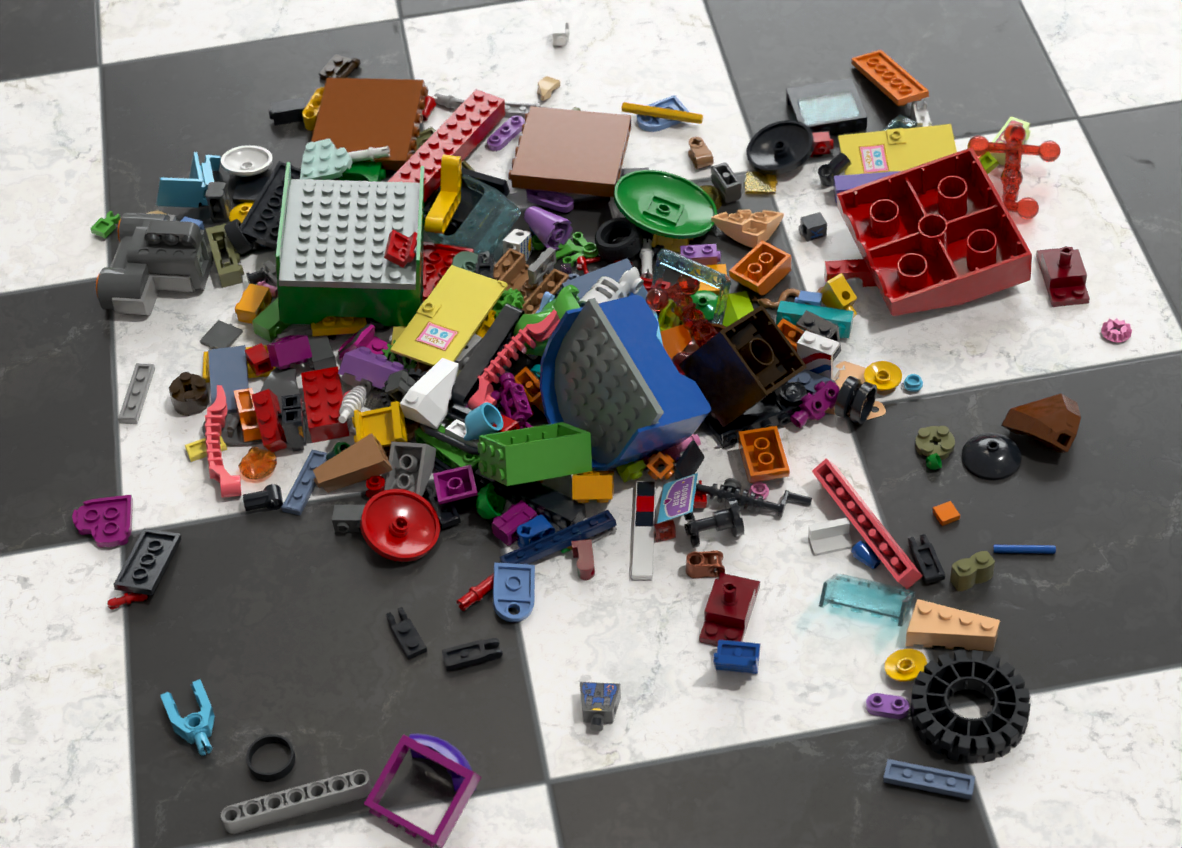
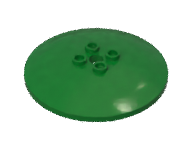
[613,170,717,239]

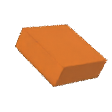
[932,501,960,526]

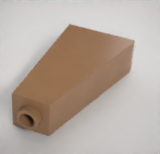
[313,433,393,493]

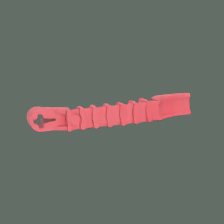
[468,310,560,410]
[205,385,242,498]

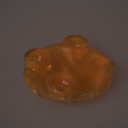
[238,447,277,480]

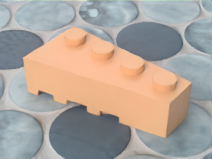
[905,599,1000,651]

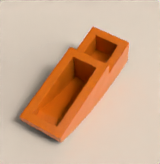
[233,388,262,442]

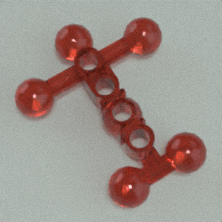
[967,123,1061,219]
[646,272,718,375]

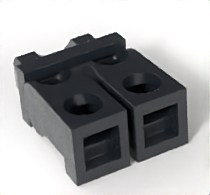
[281,394,307,452]

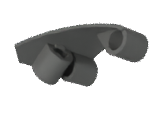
[260,367,305,418]

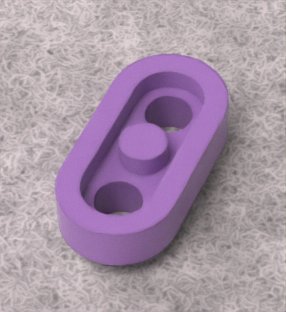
[866,693,909,719]

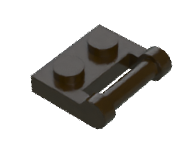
[319,54,361,80]

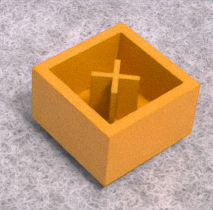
[572,471,614,503]

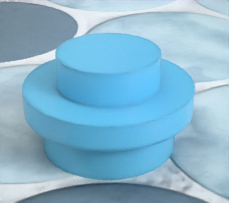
[904,374,923,392]

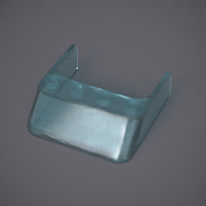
[423,174,520,254]
[649,249,731,324]
[819,573,916,627]

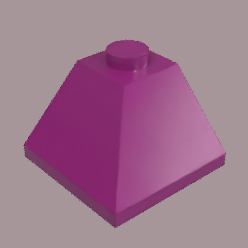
[433,465,478,504]

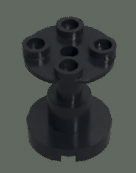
[684,497,744,548]

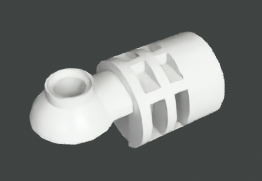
[578,267,644,307]

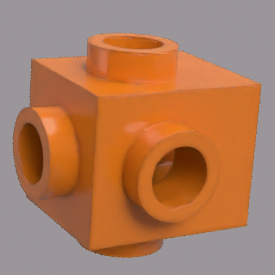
[646,452,675,482]

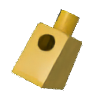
[820,273,858,318]

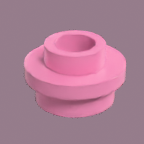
[749,482,769,499]

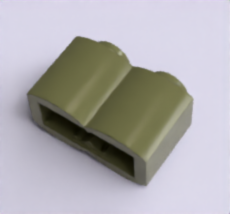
[950,551,995,591]

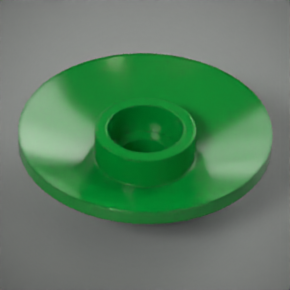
[688,290,722,322]

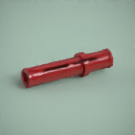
[456,573,493,611]

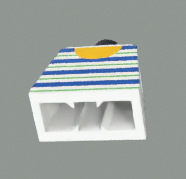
[503,229,533,261]

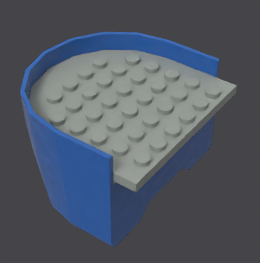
[540,295,711,471]

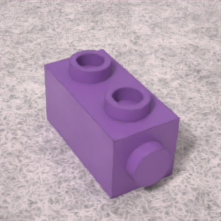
[680,244,721,271]

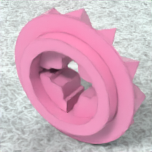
[1101,318,1132,343]

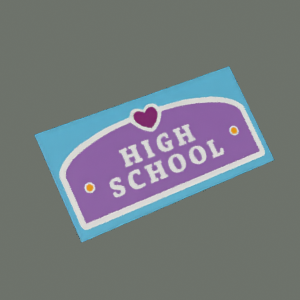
[657,473,698,523]

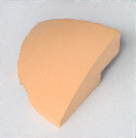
[711,209,784,248]

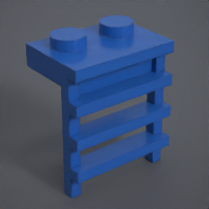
[713,640,761,674]

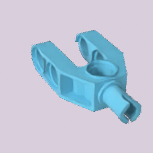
[160,679,215,755]

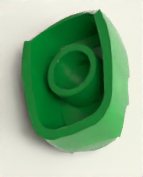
[476,482,506,519]

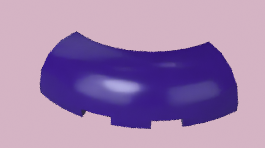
[409,734,476,792]

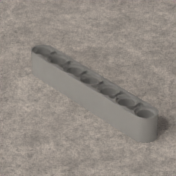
[221,770,372,834]

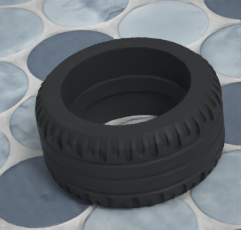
[595,217,643,263]

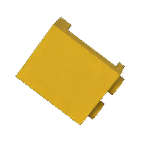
[352,401,408,448]

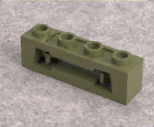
[206,224,244,288]

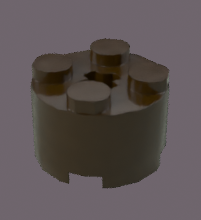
[169,372,210,416]

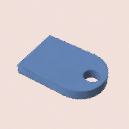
[637,95,689,132]
[493,563,535,622]

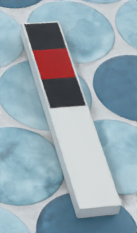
[632,481,656,580]

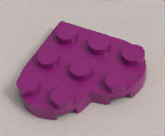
[72,495,133,548]

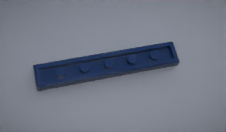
[499,510,617,564]

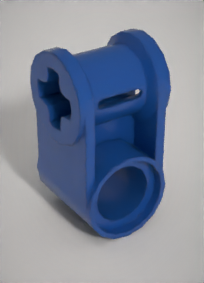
[517,515,556,548]

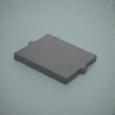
[200,320,243,349]

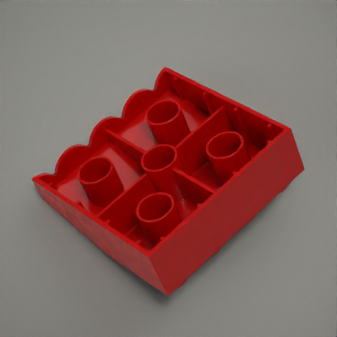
[837,147,1032,316]

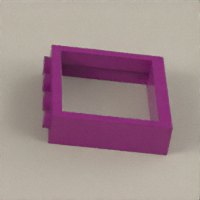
[364,734,481,848]

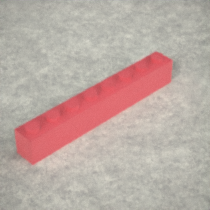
[812,458,922,589]

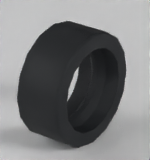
[224,219,254,254]

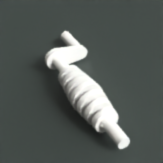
[338,373,372,423]

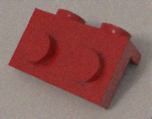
[384,230,417,268]

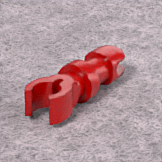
[107,592,148,610]

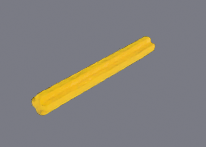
[621,102,703,124]

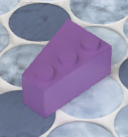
[338,346,409,389]

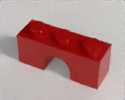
[824,259,877,287]
[252,389,287,453]

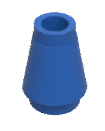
[851,540,881,570]

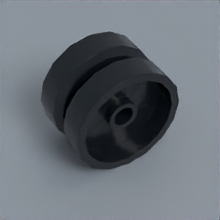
[834,376,877,424]

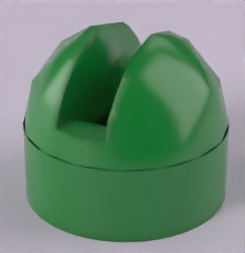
[926,453,942,470]

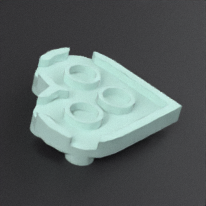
[300,139,352,180]

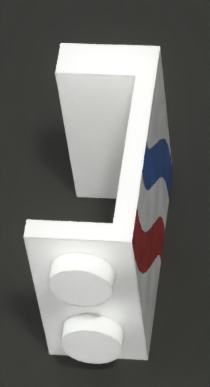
[797,331,840,380]

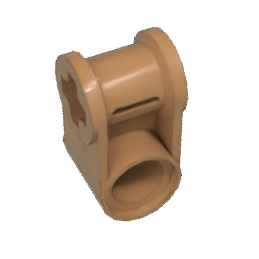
[688,137,714,169]

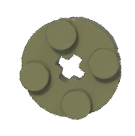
[915,426,955,460]

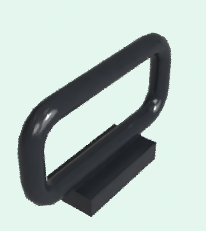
[420,403,480,455]

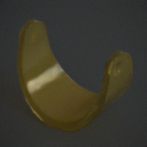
[696,185,723,210]

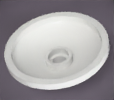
[221,146,273,177]

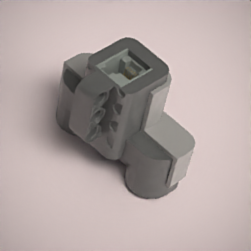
[96,212,213,315]

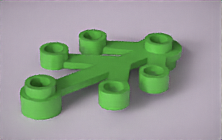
[532,232,599,268]

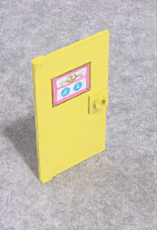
[838,124,957,175]
[390,265,508,367]

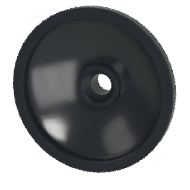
[962,433,1021,480]

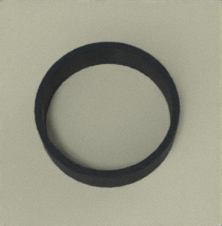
[246,734,296,782]

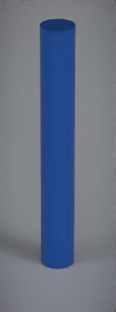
[993,545,1056,554]

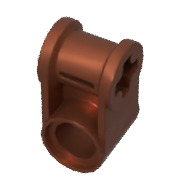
[686,550,725,578]

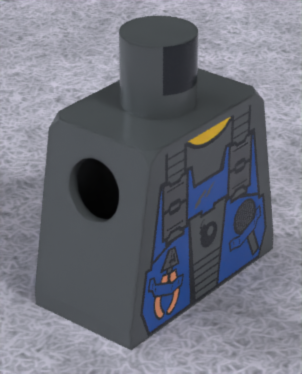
[580,682,621,732]

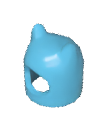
[464,402,503,441]

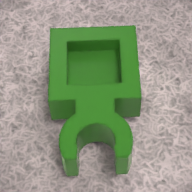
[90,211,121,238]

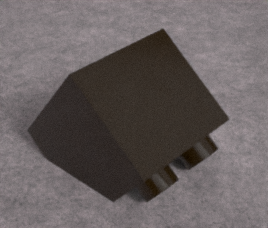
[678,305,807,427]

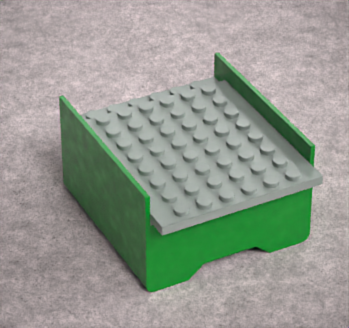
[276,162,424,327]

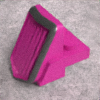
[338,324,388,361]

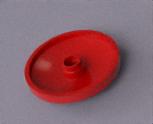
[360,489,440,562]

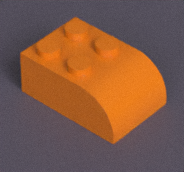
[729,240,791,295]
[738,426,790,483]

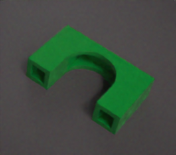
[339,162,386,182]

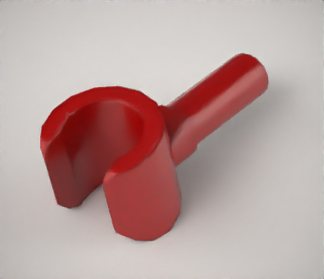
[576,256,600,270]

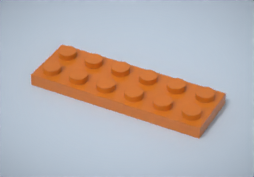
[851,50,929,106]

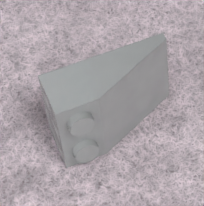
[384,442,436,496]

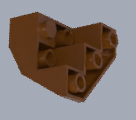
[1001,393,1081,453]

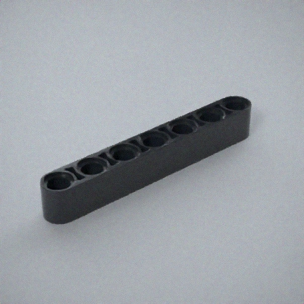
[449,303,525,407]

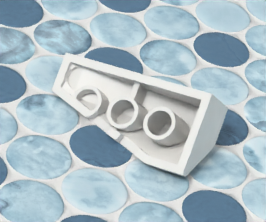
[400,358,459,429]

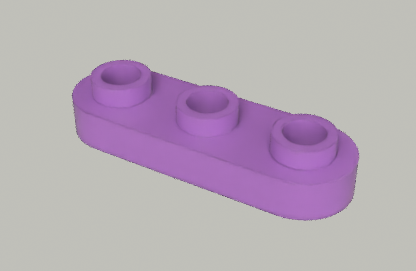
[487,116,525,151]
[526,189,574,213]

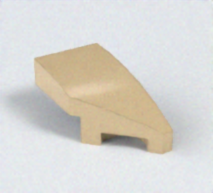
[537,76,561,101]

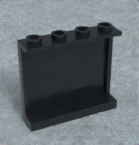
[424,168,510,237]
[704,392,792,448]

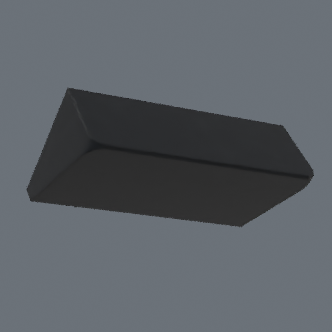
[674,440,704,480]

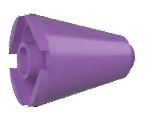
[524,206,572,251]

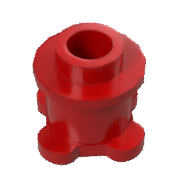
[366,475,385,498]

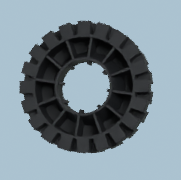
[910,650,1031,763]

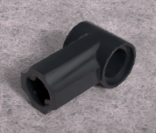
[818,153,851,187]
[242,484,283,511]

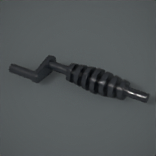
[695,483,812,517]

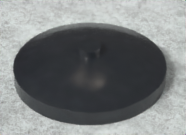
[746,120,815,175]

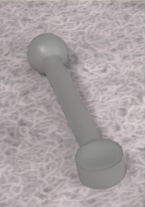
[591,526,617,543]

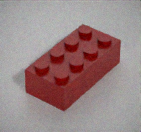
[301,366,350,443]

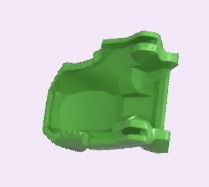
[513,284,581,357]

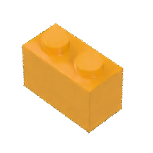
[235,284,272,324]

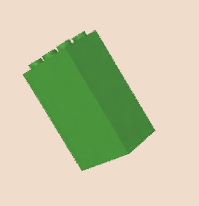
[477,422,592,486]

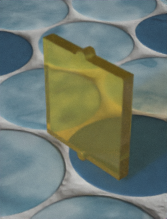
[744,172,778,194]

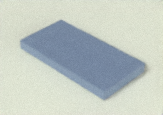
[208,345,249,413]

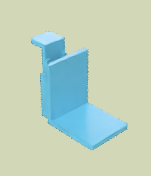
[156,152,221,208]

